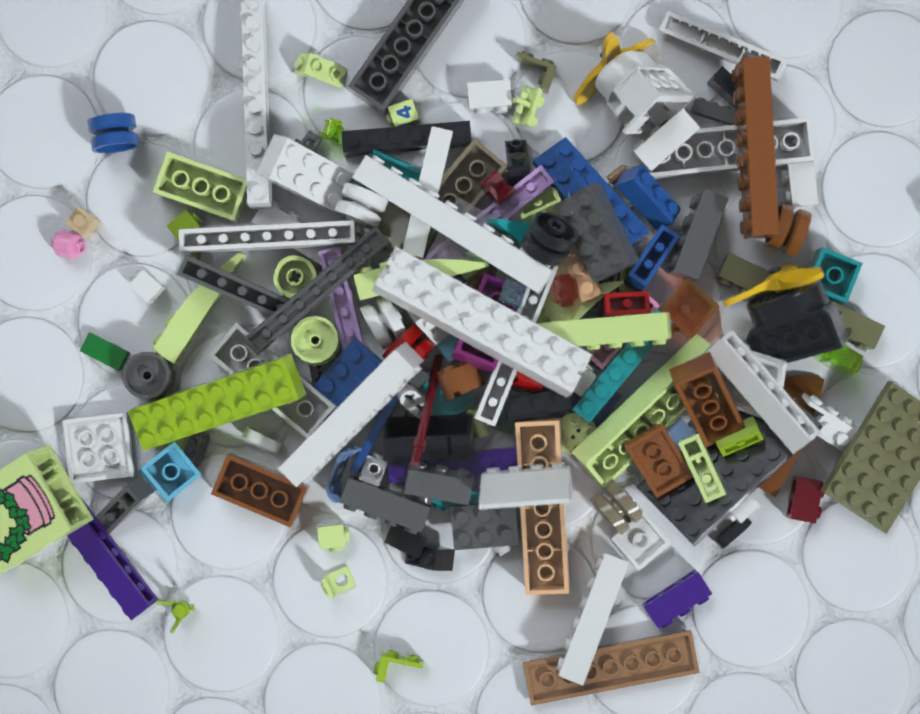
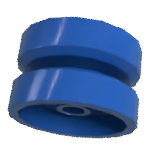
[87,113,140,153]

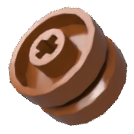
[764,202,812,257]

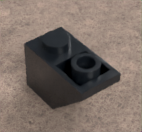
[505,139,530,187]
[405,544,455,571]

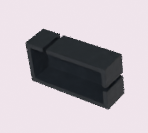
[383,414,475,463]

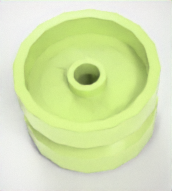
[291,316,341,367]

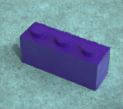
[641,569,712,628]

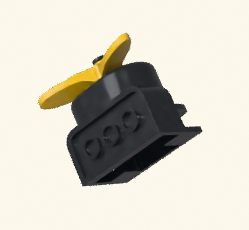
[723,263,852,363]

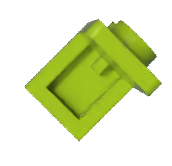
[373,650,424,683]

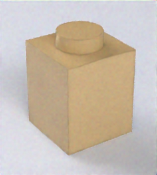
[65,206,101,238]

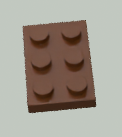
[624,422,694,498]

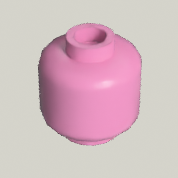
[51,229,86,259]

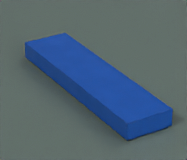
[350,396,398,474]

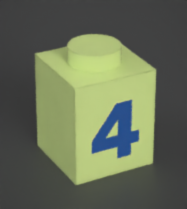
[386,99,420,127]

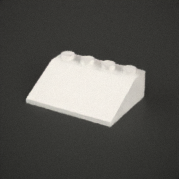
[479,462,573,509]

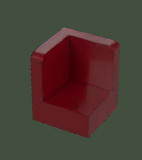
[479,170,516,205]

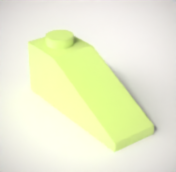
[678,432,726,503]

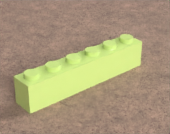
[536,312,672,350]

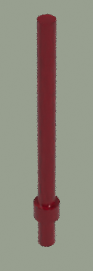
[411,354,443,466]

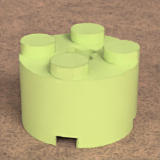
[273,255,318,298]

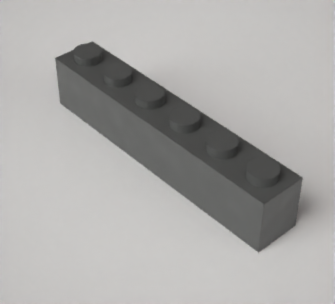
[175,252,301,326]

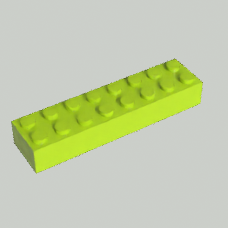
[128,353,306,451]

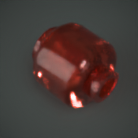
[550,274,580,307]

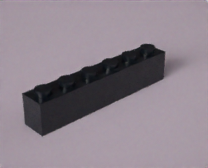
[341,121,472,157]

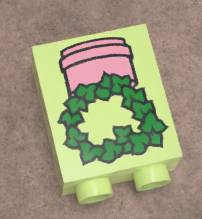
[0,444,93,574]

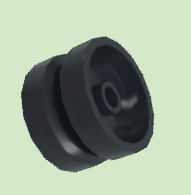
[521,211,578,267]

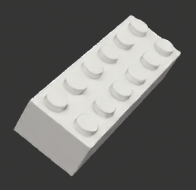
[208,323,337,439]

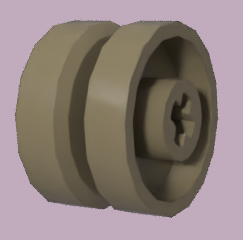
[590,480,644,536]

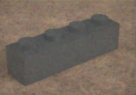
[690,97,737,126]
[393,364,431,417]

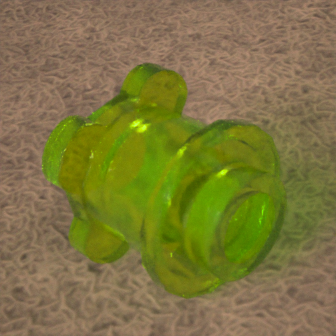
[318,117,345,145]

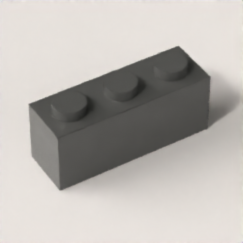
[404,461,474,505]

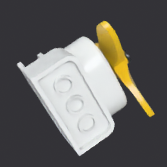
[573,32,696,134]

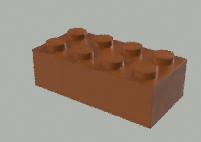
[669,352,746,447]
[211,453,310,528]

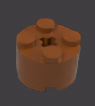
[437,362,486,401]

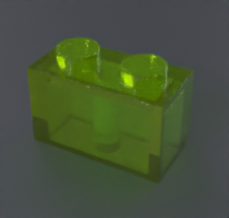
[820,345,864,375]

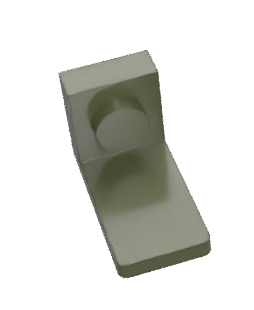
[515,51,557,94]

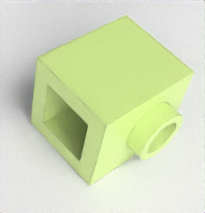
[317,523,350,552]

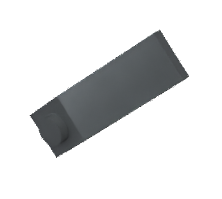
[96,476,154,534]

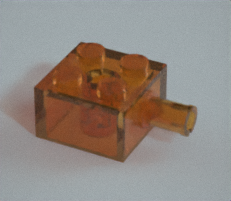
[657,278,720,346]

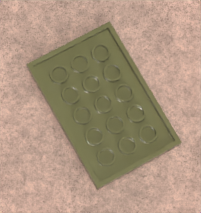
[820,381,920,534]

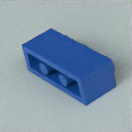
[615,164,681,229]
[624,224,680,292]

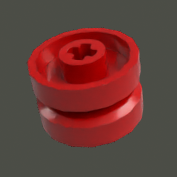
[382,324,436,360]

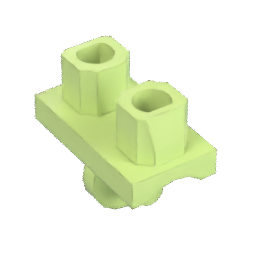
[511,86,545,127]

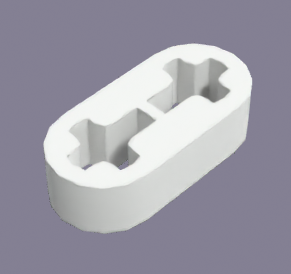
[397,385,432,418]
[242,426,283,454]

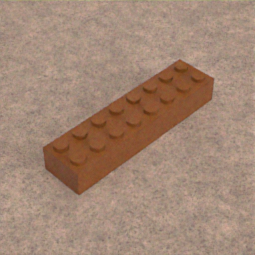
[732,56,779,239]

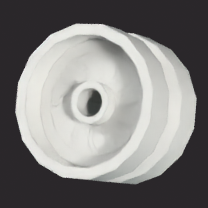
[334,182,388,228]
[360,296,407,349]

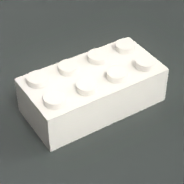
[256,134,353,212]

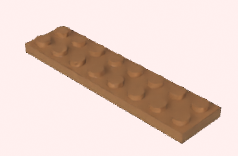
[523,629,700,706]

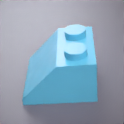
[138,441,201,504]

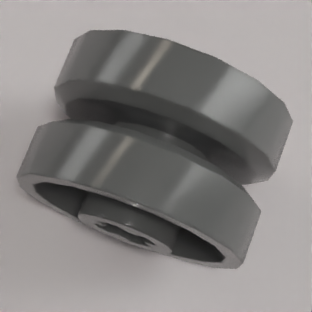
[122,352,176,399]

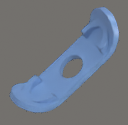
[326,445,362,503]

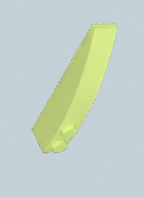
[152,252,246,364]
[353,258,488,300]

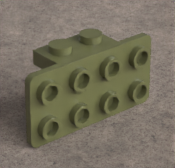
[356,202,437,260]

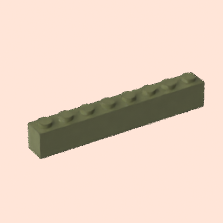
[715,253,885,352]

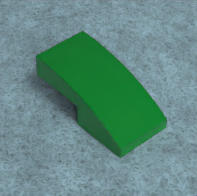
[80,332,130,371]

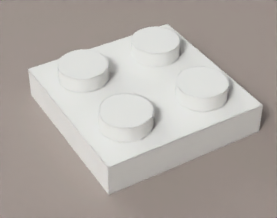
[610,510,671,571]

